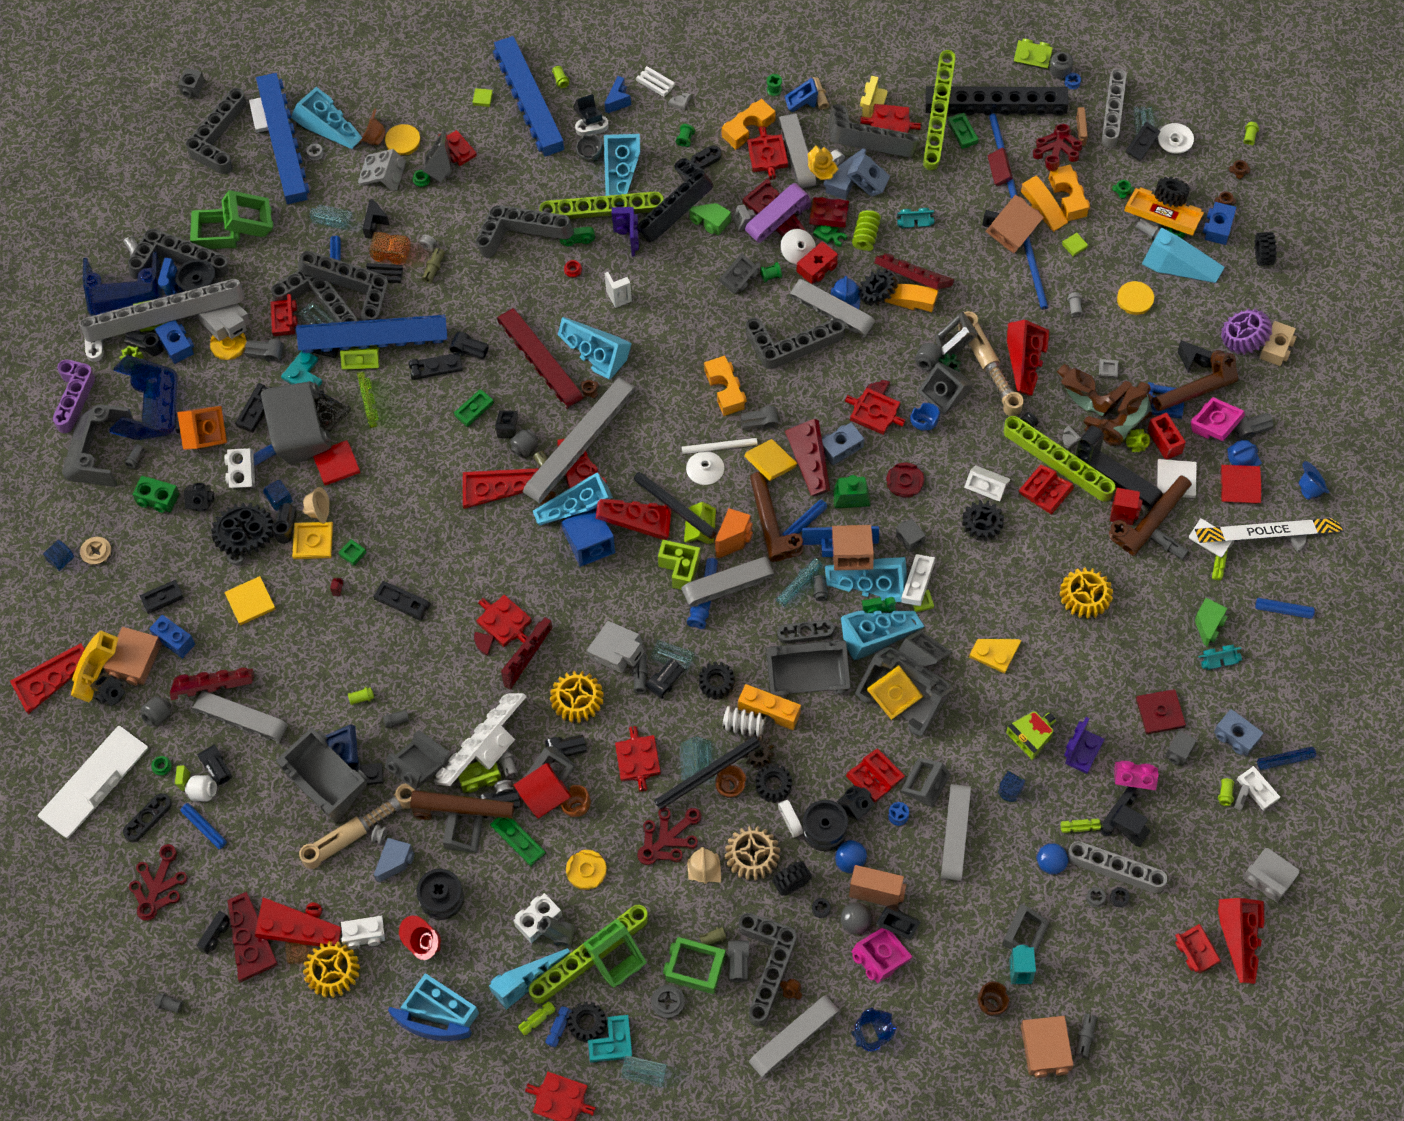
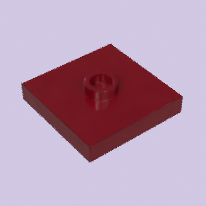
[1136,689,1186,735]

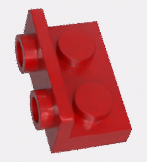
[438,130,477,167]

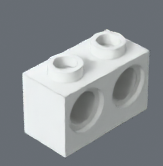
[224,448,255,488]
[513,893,562,943]

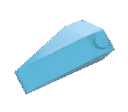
[291,87,362,149]
[604,134,640,205]
[1142,228,1225,283]
[558,317,632,379]
[533,472,613,526]
[825,557,907,602]
[841,611,924,660]
[489,948,570,1010]

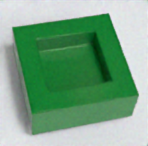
[338,539,367,566]

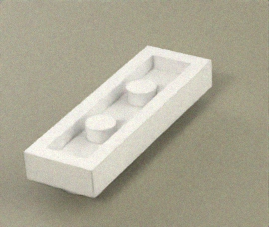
[901,554,935,606]

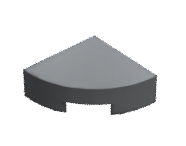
[668,93,691,110]
[1062,425,1081,451]
[1287,534,1307,552]
[1234,784,1250,810]

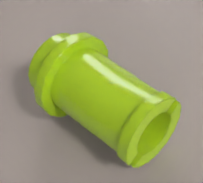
[552,66,569,89]
[1243,122,1259,146]
[348,686,374,706]
[1218,778,1234,806]

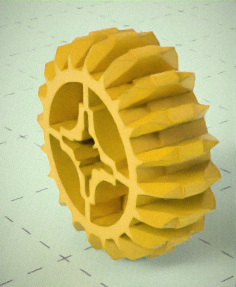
[1060,567,1113,619]
[550,671,604,724]
[303,941,360,998]

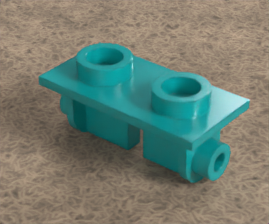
[896,208,934,228]
[1198,644,1242,670]

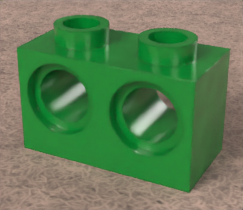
[132,475,180,513]

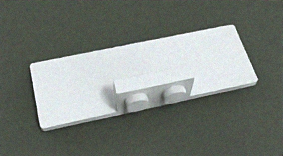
[433,693,526,786]
[38,726,148,839]

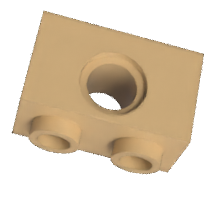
[1259,321,1297,366]

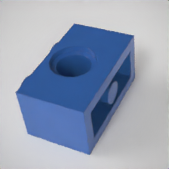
[1203,202,1236,245]
[155,320,194,364]
[149,615,195,659]

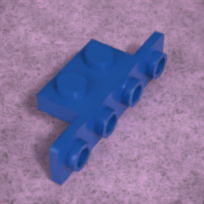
[802,526,879,557]

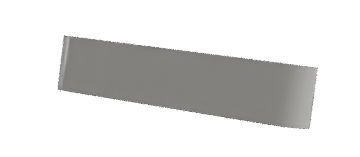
[1101,69,1126,148]
[778,113,816,188]
[789,279,875,337]
[681,557,775,607]
[192,691,288,744]
[941,784,971,881]
[1068,841,1167,893]
[749,995,840,1078]

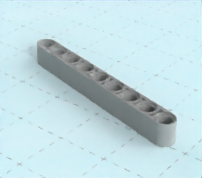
[79,279,245,342]
[523,377,636,503]

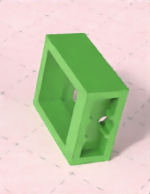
[221,190,273,237]
[190,209,240,249]
[583,919,647,988]
[663,937,726,994]

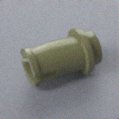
[699,927,727,946]

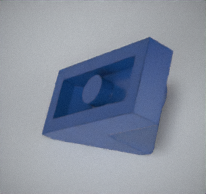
[605,76,631,113]
[784,78,818,112]

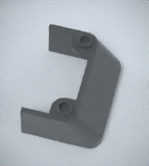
[62,404,135,487]

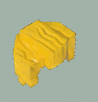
[808,145,839,180]

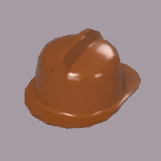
[359,108,385,145]

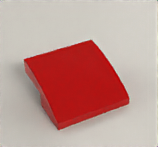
[313,440,360,486]
[1018,465,1074,515]
[1221,465,1261,504]
[846,748,905,803]
[514,763,572,819]

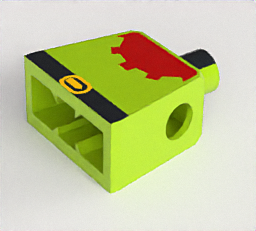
[1006,711,1056,760]

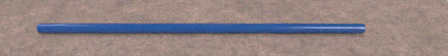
[989,114,1048,309]

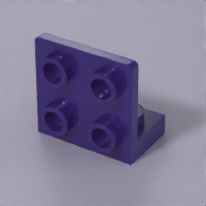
[612,207,639,257]
[1064,717,1104,774]

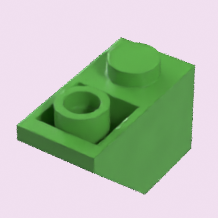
[689,203,731,236]
[1195,598,1228,647]

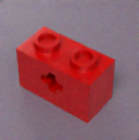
[796,241,838,284]
[1147,413,1186,460]
[1110,488,1142,525]

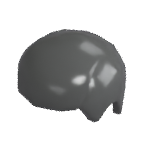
[575,133,603,161]
[841,903,872,934]

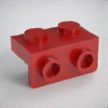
[271,294,298,336]
[1175,924,1222,973]

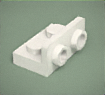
[341,916,385,949]

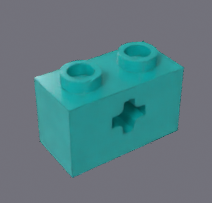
[1009,945,1036,984]

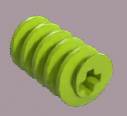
[852,210,881,251]

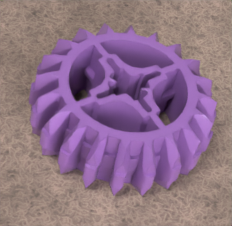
[1221,308,1272,355]

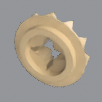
[80,537,112,566]

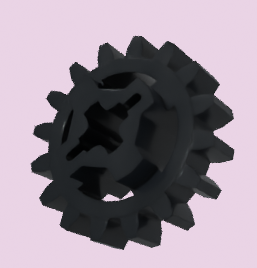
[858,269,898,306]
[962,500,1004,541]

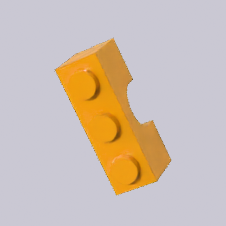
[722,98,776,150]
[1048,164,1090,221]
[704,356,747,416]
[738,684,801,730]

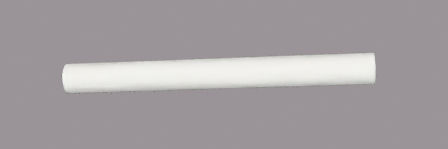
[682,438,757,454]

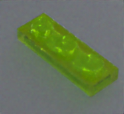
[357,371,379,428]

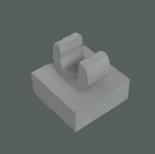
[733,205,756,231]

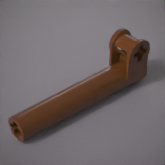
[1153,350,1238,411]
[750,472,804,562]
[1109,475,1192,556]
[410,790,514,820]

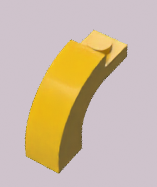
[71,631,118,703]

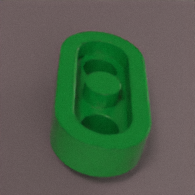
[559,227,595,247]

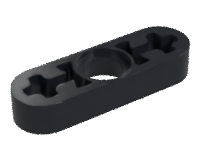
[123,793,172,842]

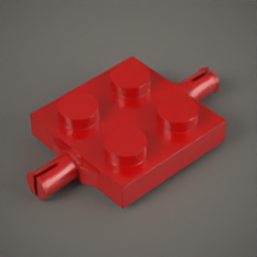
[860,104,921,133]
[747,126,788,180]
[845,388,906,435]
[476,595,532,647]
[615,726,661,792]
[525,1071,596,1121]

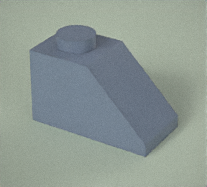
[374,838,415,882]

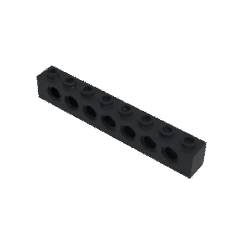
[925,86,1069,116]

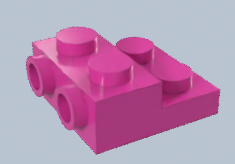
[1191,397,1245,441]
[1114,761,1158,790]
[851,928,912,983]

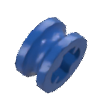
[1065,73,1081,90]

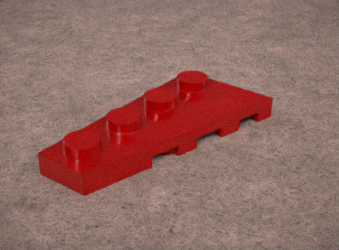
[463,468,539,509]
[596,499,671,540]
[10,643,85,714]
[255,897,341,947]

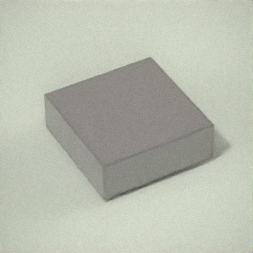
[1098,359,1119,379]

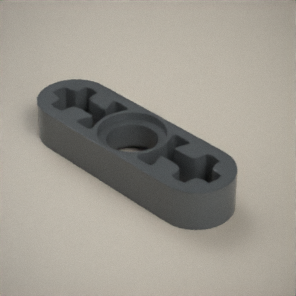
[777,620,834,644]

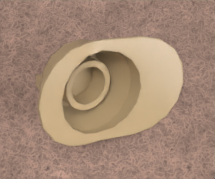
[303,487,329,524]
[687,847,721,884]

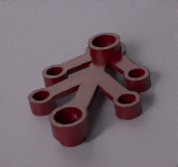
[1033,124,1082,171]
[637,807,701,865]
[129,844,188,921]

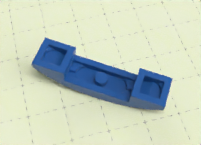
[388,1007,472,1041]

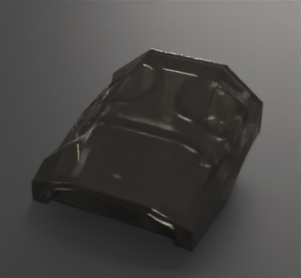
[314,390,351,432]

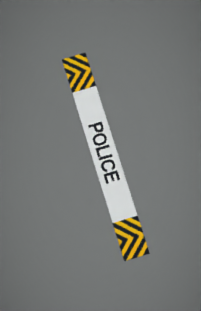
[1195,518,1343,543]

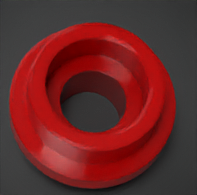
[564,260,582,278]

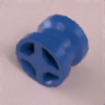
[687,606,709,629]
[888,802,909,826]

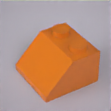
[177,406,227,449]
[715,508,753,558]

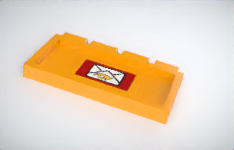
[1124,187,1204,236]

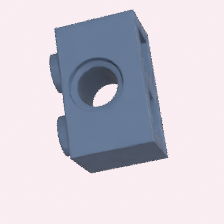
[846,154,890,196]
[822,423,864,465]
[1214,709,1264,757]

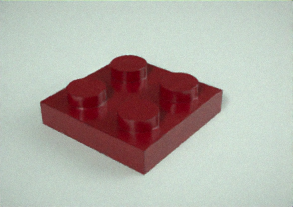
[809,197,849,228]

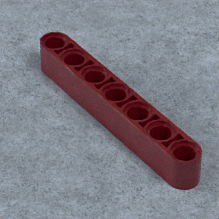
[497,308,583,409]

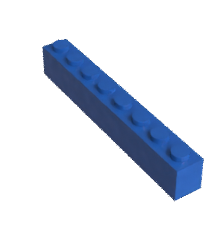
[493,36,564,157]
[256,73,310,204]
[296,315,447,353]

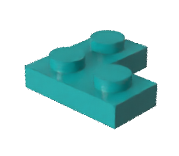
[281,351,322,387]
[588,1015,632,1063]

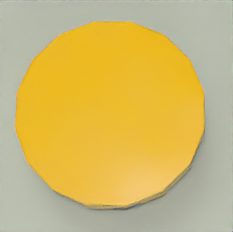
[385,124,420,156]
[1117,281,1154,315]
[210,333,247,360]
[566,850,607,890]

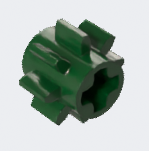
[939,353,962,372]

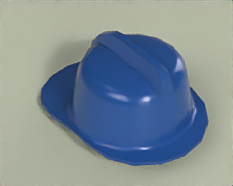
[831,276,860,309]
[1227,440,1262,466]
[1299,461,1329,500]

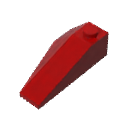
[1007,320,1049,396]
[1218,898,1265,984]

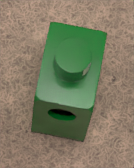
[833,475,871,509]

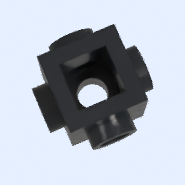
[184,483,214,511]
[90,673,126,706]
[837,785,875,820]

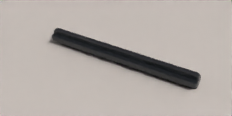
[634,472,717,539]
[654,736,760,810]

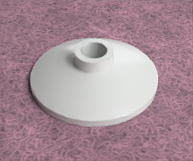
[1158,123,1194,154]
[781,229,816,265]
[686,451,724,485]

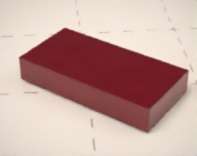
[987,147,1013,186]

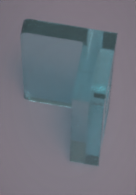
[309,205,352,230]
[680,736,712,781]

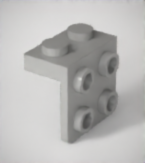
[358,149,406,191]
[1243,848,1299,903]

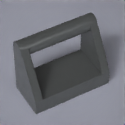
[935,312,979,357]
[525,746,576,783]
[900,758,951,807]
[443,813,483,853]
[1002,904,1050,954]

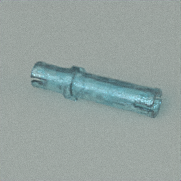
[775,558,822,607]

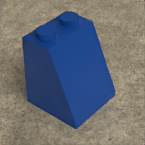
[561,508,615,567]

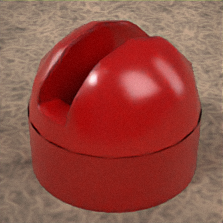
[305,902,322,918]

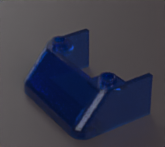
[82,252,162,316]
[109,355,178,440]

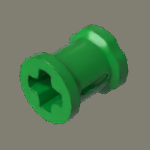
[766,74,782,96]
[675,124,695,147]
[760,262,782,283]

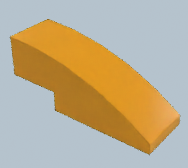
[1021,175,1068,232]
[885,284,938,312]

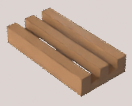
[1076,107,1088,146]

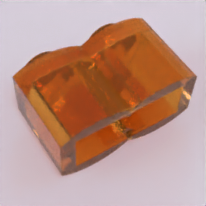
[369,232,411,264]

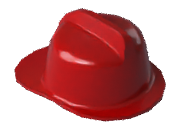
[399,915,441,960]

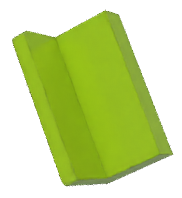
[340,345,380,369]
[684,502,716,544]

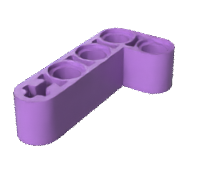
[745,183,811,243]
[53,360,95,433]

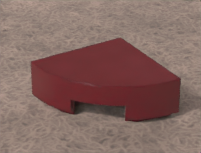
[866,380,890,395]
[330,578,344,596]
[474,632,494,656]

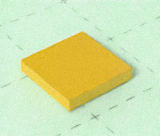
[744,439,797,481]
[292,522,333,559]
[224,576,276,625]
[867,665,923,720]

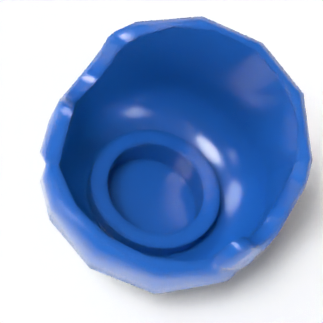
[910,402,940,431]
[835,840,867,873]
[1036,843,1068,874]

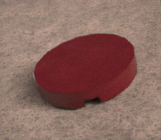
[886,462,924,498]

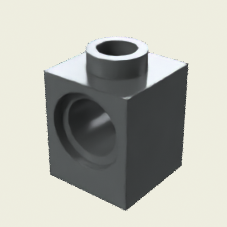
[178,68,205,98]
[896,519,926,552]
[1166,731,1197,766]

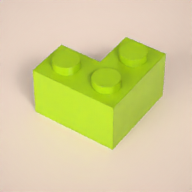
[658,540,701,590]

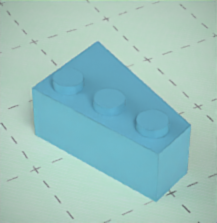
[400,973,479,1027]

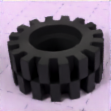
[1154,177,1190,207]
[1254,232,1277,266]
[699,661,735,700]
[756,764,792,803]
[772,861,812,896]
[568,1001,607,1043]

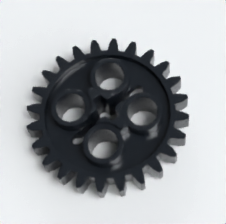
[211,503,274,557]

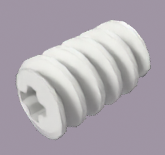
[722,706,766,738]

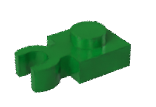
[813,225,847,247]
[862,597,896,613]

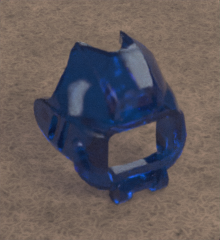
[851,1007,897,1051]

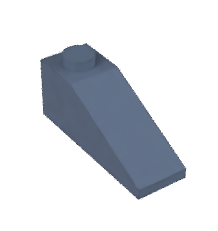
[824,148,866,200]

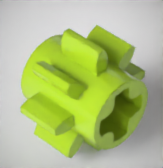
[119,345,144,369]
[1126,429,1150,452]

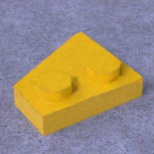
[969,639,1021,674]

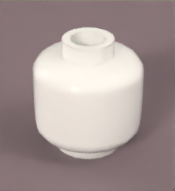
[185,775,217,802]

